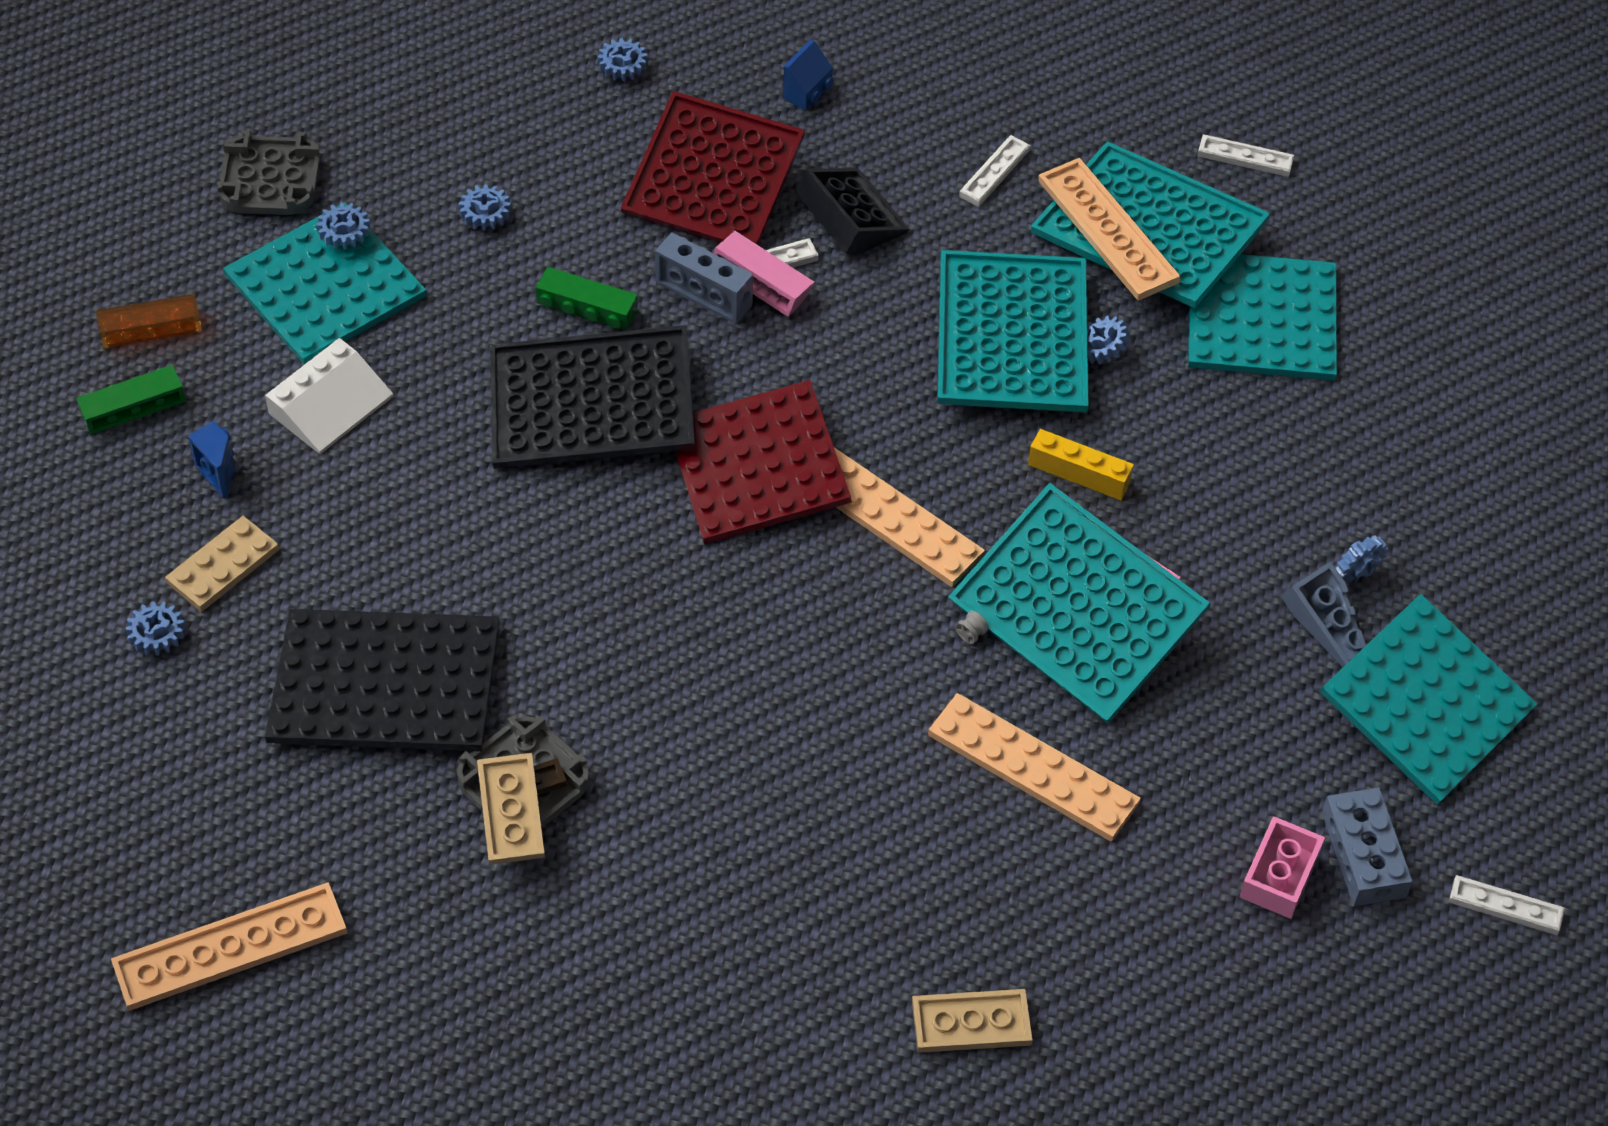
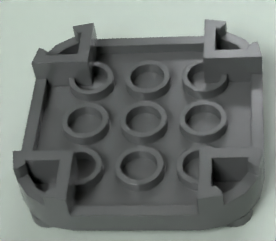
[217,130,320,215]
[457,714,590,829]

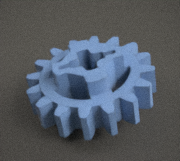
[597,38,648,81]
[459,184,511,231]
[316,203,370,250]
[1087,316,1131,364]
[1336,535,1389,583]
[126,601,185,656]

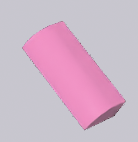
[713,231,814,317]

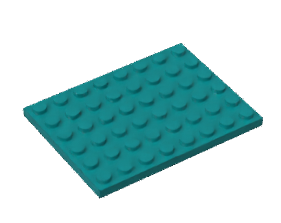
[1031,141,1270,308]
[937,250,1088,412]
[948,483,1211,724]

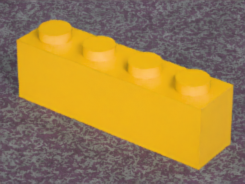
[1028,429,1134,500]

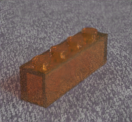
[96,294,202,349]

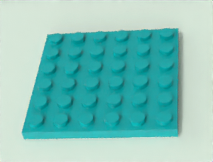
[223,202,427,365]
[1188,254,1337,381]
[1319,594,1537,804]

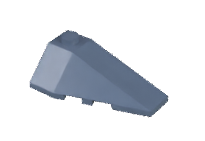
[1280,561,1366,667]

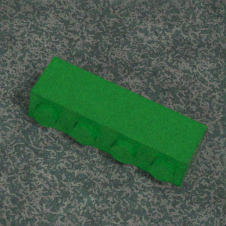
[536,267,638,331]
[76,365,186,435]

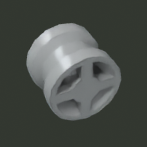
[955,611,989,644]

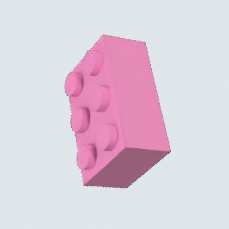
[1239,816,1325,919]

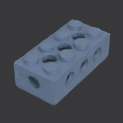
[655,233,753,324]
[1322,788,1413,907]

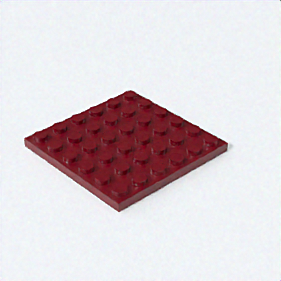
[621,91,805,245]
[675,380,852,544]

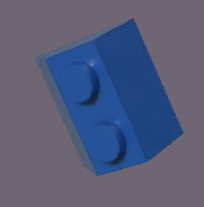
[783,39,834,111]
[188,421,235,498]

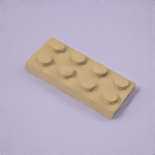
[165,516,279,612]
[477,753,545,865]
[912,989,1032,1053]

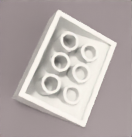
[265,338,394,454]

